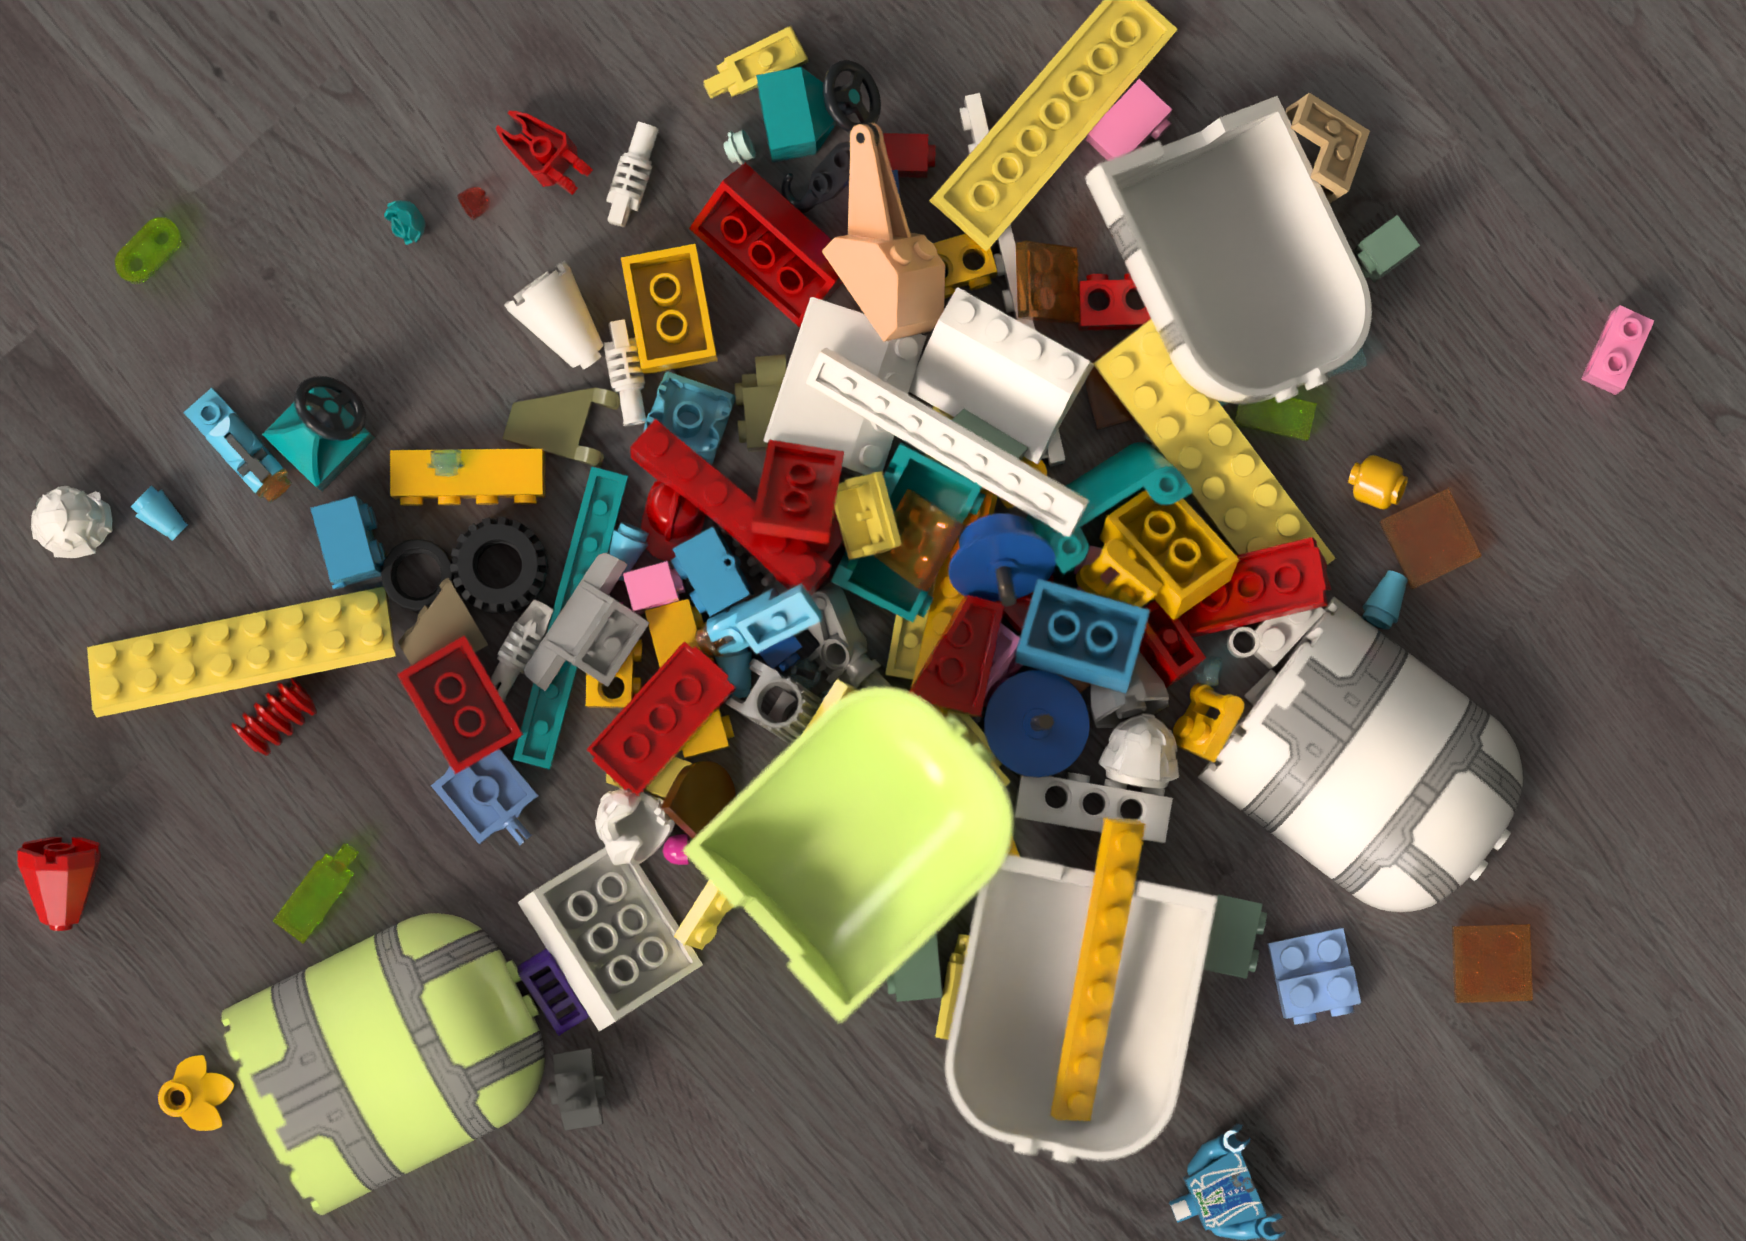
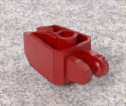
[496,111,593,195]

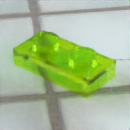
[1234,397,1317,441]

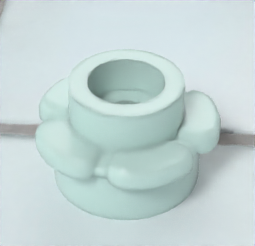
[724,130,756,165]

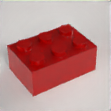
[397,635,522,774]

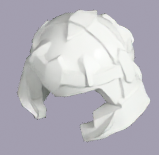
[31,486,112,558]
[1098,713,1179,788]
[595,788,675,866]

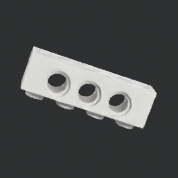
[1013,772,1173,843]

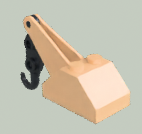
[781,123,945,342]

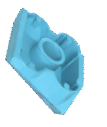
[644,372,736,465]

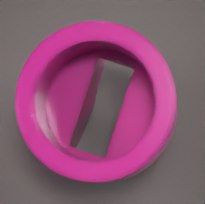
[663,834,690,865]

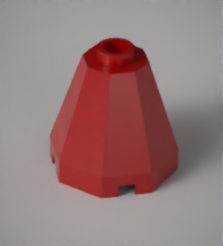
[17,837,101,931]

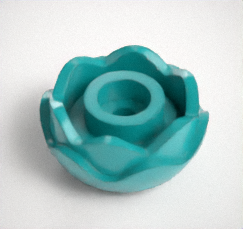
[384,200,426,245]

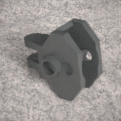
[549,1048,606,1130]

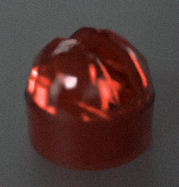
[457,187,490,220]

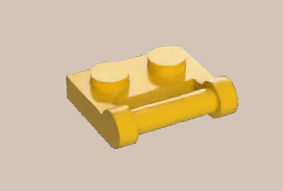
[1076,539,1163,608]
[1173,683,1244,762]

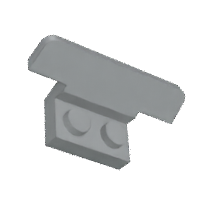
[525,553,650,691]

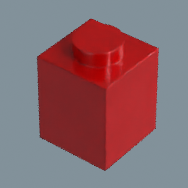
[883,133,936,178]

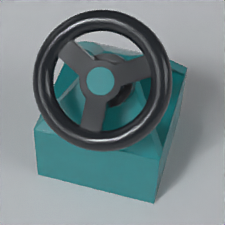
[756,60,881,163]
[262,376,375,491]

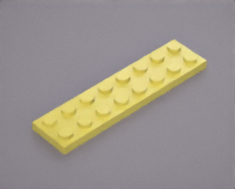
[929,0,1178,251]
[1093,319,1336,565]
[87,587,396,718]

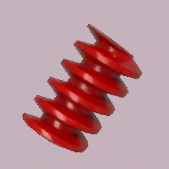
[231,677,317,756]

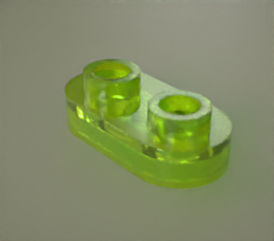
[115,217,182,284]

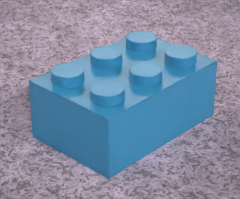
[1015,579,1150,693]

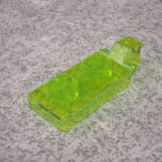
[273,843,359,944]

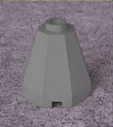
[1091,650,1169,728]

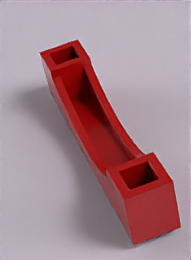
[630,419,831,596]

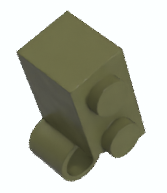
[735,354,787,452]

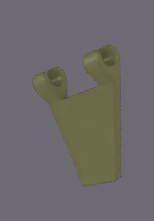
[502,387,620,468]

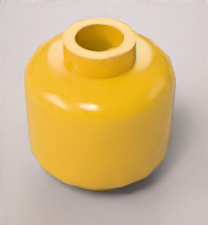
[1348,455,1408,509]

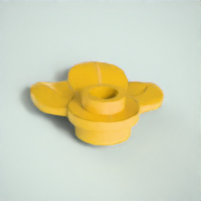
[158,1055,235,1131]

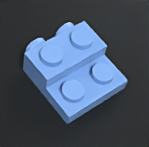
[1267,928,1361,1024]

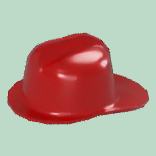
[641,480,706,561]

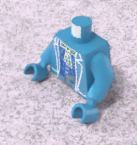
[1169,1124,1286,1240]

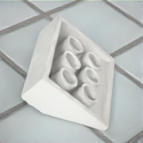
[909,287,1094,464]
[763,297,927,477]
[518,847,703,1031]

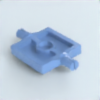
[431,747,539,846]

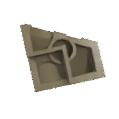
[398,578,488,665]

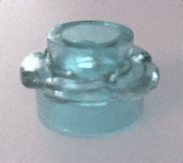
[427,449,465,476]

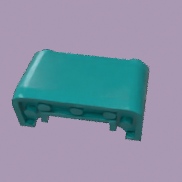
[831,442,986,623]
[1026,442,1193,580]

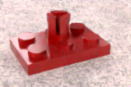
[751,439,844,544]

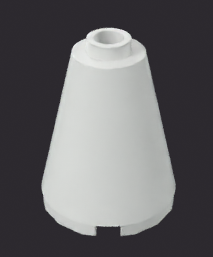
[504,261,603,369]

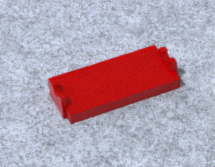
[1178,537,1331,638]
[586,641,736,796]

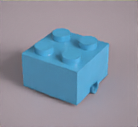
[311,496,386,589]
[671,527,754,617]

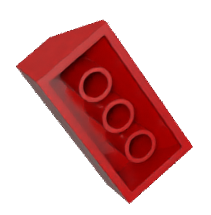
[689,163,842,328]

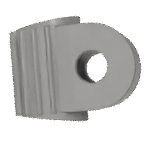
[725,658,822,745]

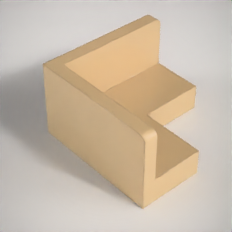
[1285,93,1370,204]

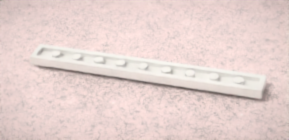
[959,93,1066,467]

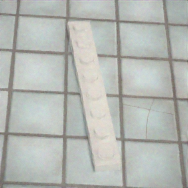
[806,347,1089,537]

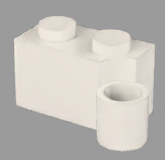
[1226,608,1326,669]

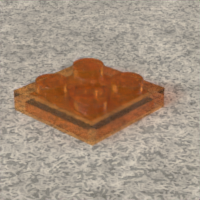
[1015,241,1080,324]
[873,488,965,592]
[1379,488,1482,590]
[1452,924,1533,1003]

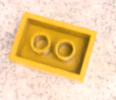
[621,244,718,374]
[1099,490,1239,620]

